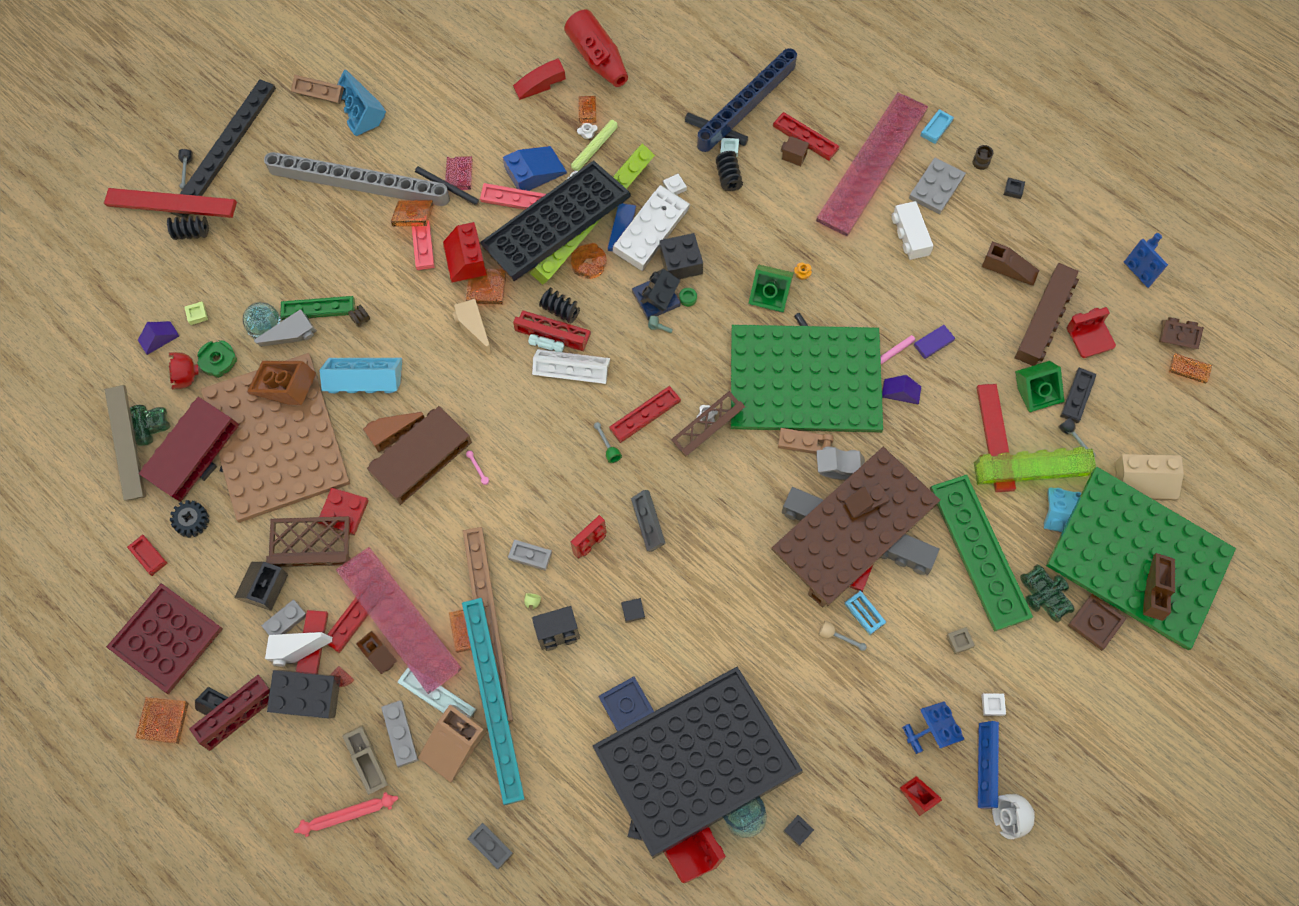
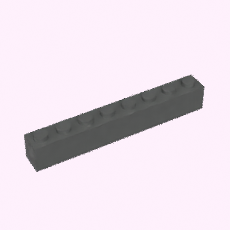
[782,487,940,575]

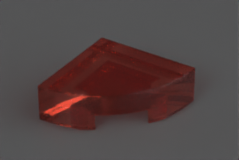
[330,666,354,687]

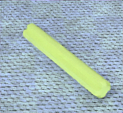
[571,120,618,171]

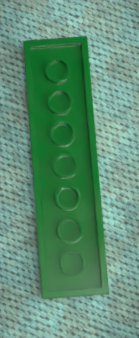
[930,474,1033,632]

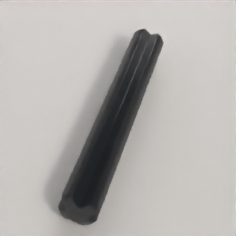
[685,113,748,146]

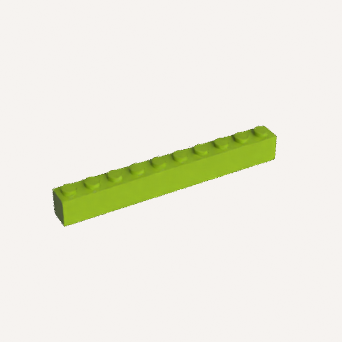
[529,143,655,285]

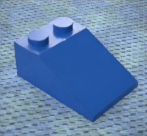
[503,146,567,191]

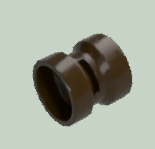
[972,145,994,170]

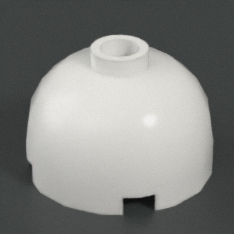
[992,794,1035,839]

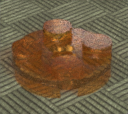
[571,243,607,279]

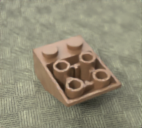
[418,704,488,783]

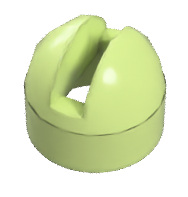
[524,593,541,609]

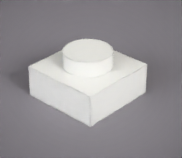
[663,174,687,195]
[982,693,1006,716]

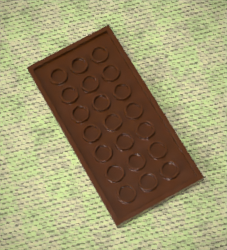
[771,446,940,606]

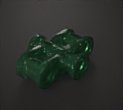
[130,405,170,446]
[1020,564,1075,622]

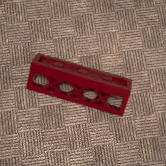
[189,674,270,751]

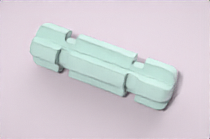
[528,334,564,352]

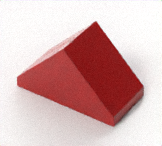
[900,776,942,816]

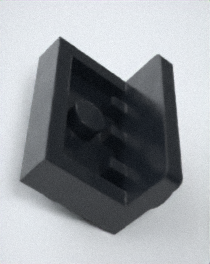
[640,268,680,311]

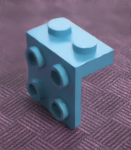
[1044,487,1081,532]

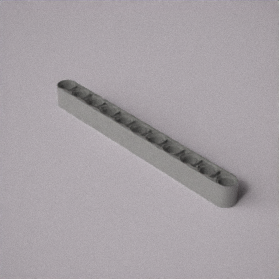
[264,152,450,206]

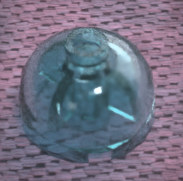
[242,302,281,339]
[723,798,767,838]

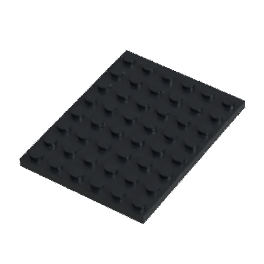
[592,666,803,859]

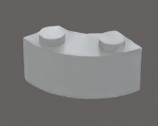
[817,446,865,480]

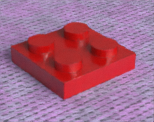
[317,488,369,536]
[570,515,607,559]

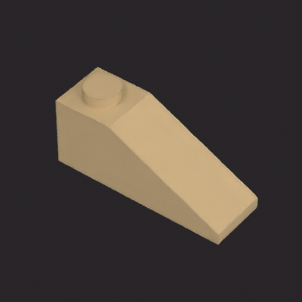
[453,299,492,355]

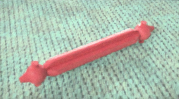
[294,792,398,837]

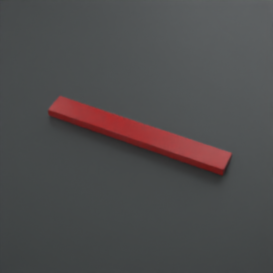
[104,188,237,218]

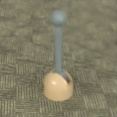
[818,621,867,651]

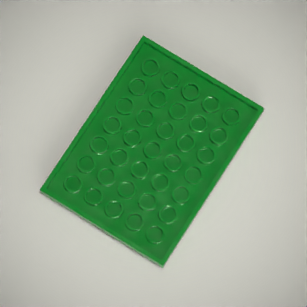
[731,325,883,433]
[1046,467,1236,650]

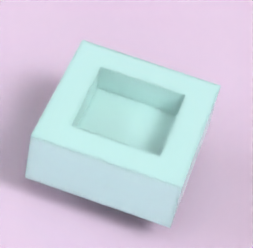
[720,138,739,157]

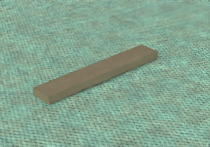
[104,385,145,501]

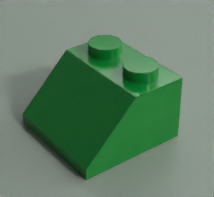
[748,264,794,312]
[1015,361,1065,412]

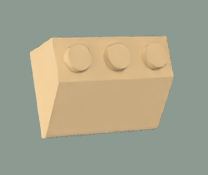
[1115,454,1184,500]

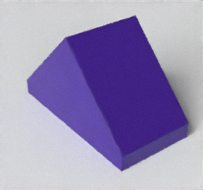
[138,321,179,355]
[882,375,922,404]

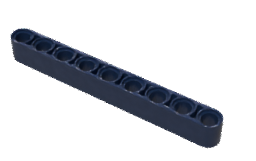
[697,48,797,152]

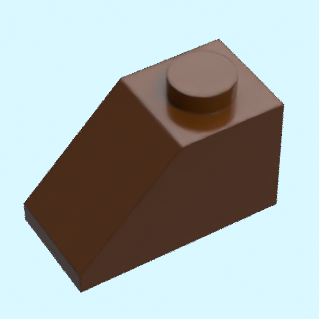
[356,631,397,674]

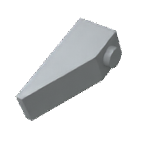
[254,309,317,347]

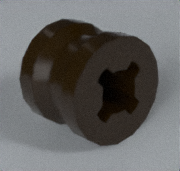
[348,304,371,327]

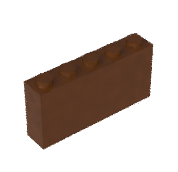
[367,406,472,505]

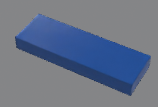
[608,203,636,252]

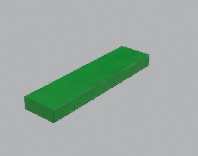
[280,296,355,320]

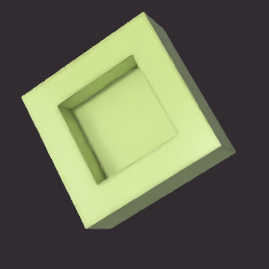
[185,302,208,325]

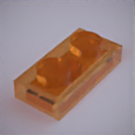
[449,610,471,653]

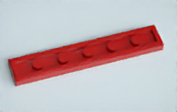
[976,384,1016,492]

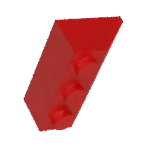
[443,222,487,283]

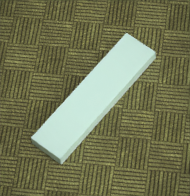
[398,665,476,717]

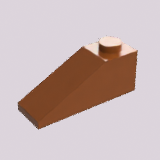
[363,412,425,453]

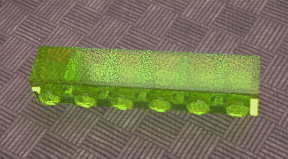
[973,447,1096,485]

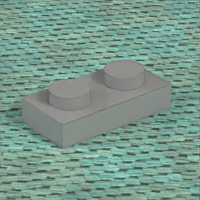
[508,539,552,571]
[261,599,306,635]

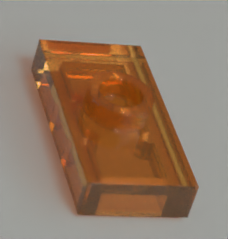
[579,96,596,123]
[1169,353,1212,384]

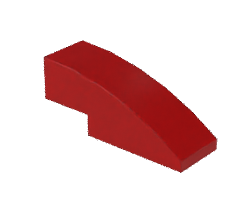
[513,58,566,100]

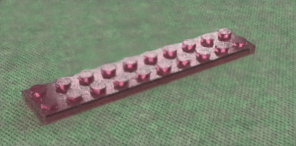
[816,92,928,237]

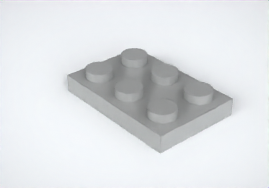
[909,158,966,215]

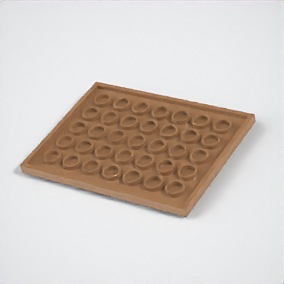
[201,353,351,523]

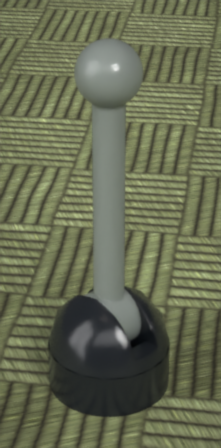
[178,149,193,190]
[1058,417,1095,459]

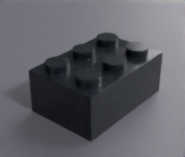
[267,670,341,719]

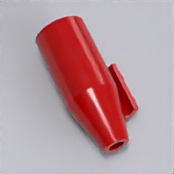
[564,9,628,87]

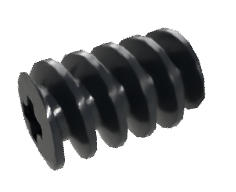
[715,151,743,191]
[167,216,209,240]
[539,287,580,324]

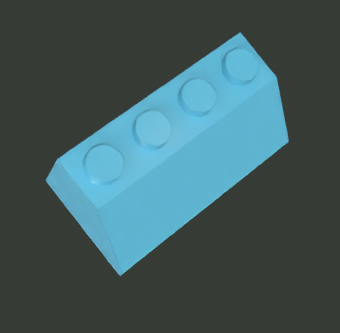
[320,358,402,393]

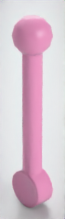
[466,450,489,485]

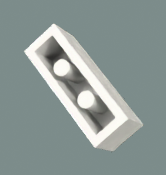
[892,201,933,260]

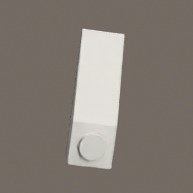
[265,632,333,667]

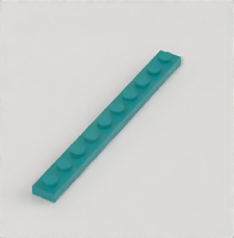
[462,598,525,806]

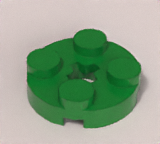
[197,340,237,378]

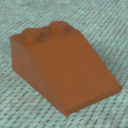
[247,361,317,405]

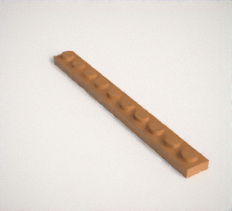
[462,527,513,722]

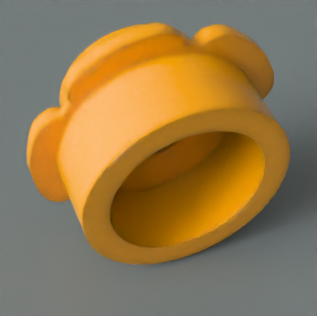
[794,262,812,280]

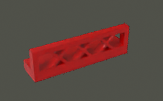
[513,310,591,352]

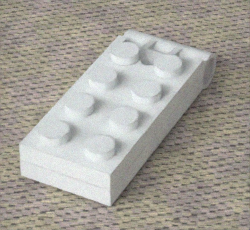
[613,185,690,271]

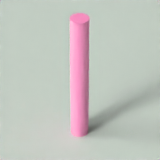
[880,335,916,364]

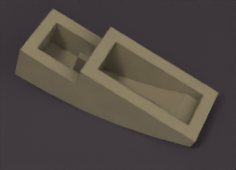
[342,725,388,795]

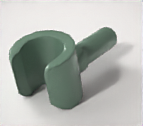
[648,316,673,333]

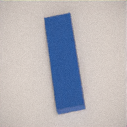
[978,721,999,809]

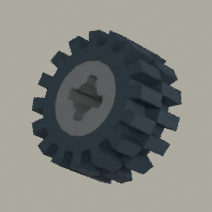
[170,500,209,538]

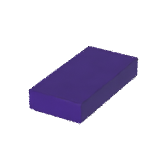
[914,325,955,359]

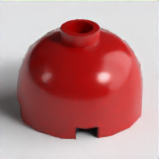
[169,352,199,390]

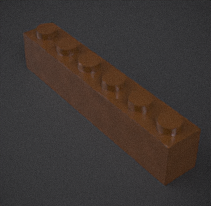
[1014,262,1079,366]

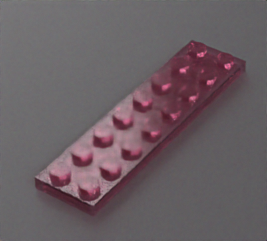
[336,547,462,694]

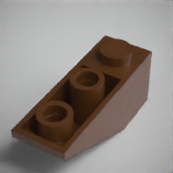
[981,241,1040,286]

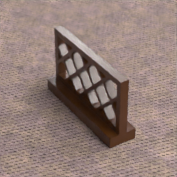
[266,516,351,567]

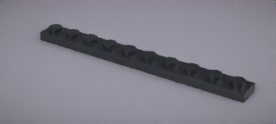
[170,79,276,219]

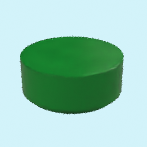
[679,288,697,307]

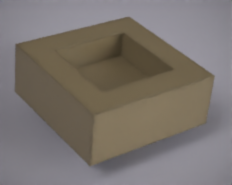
[946,627,975,654]

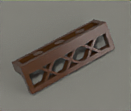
[671,391,745,457]

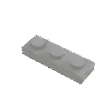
[381,700,419,768]

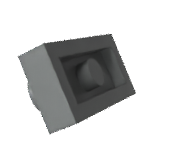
[467,823,514,870]

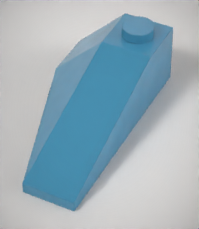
[337,69,386,136]

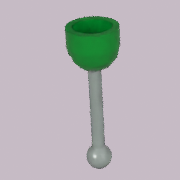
[594,422,622,463]

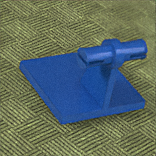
[1124,233,1168,288]
[902,701,965,754]

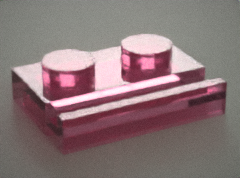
[445,156,473,190]

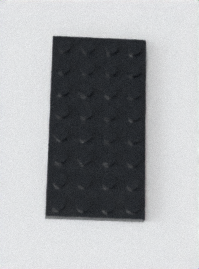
[480,160,631,281]

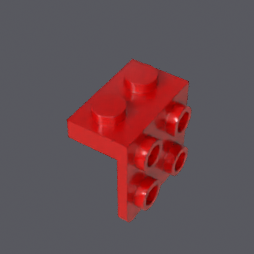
[1066,307,1116,358]
[664,827,726,883]

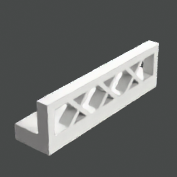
[532,349,610,384]

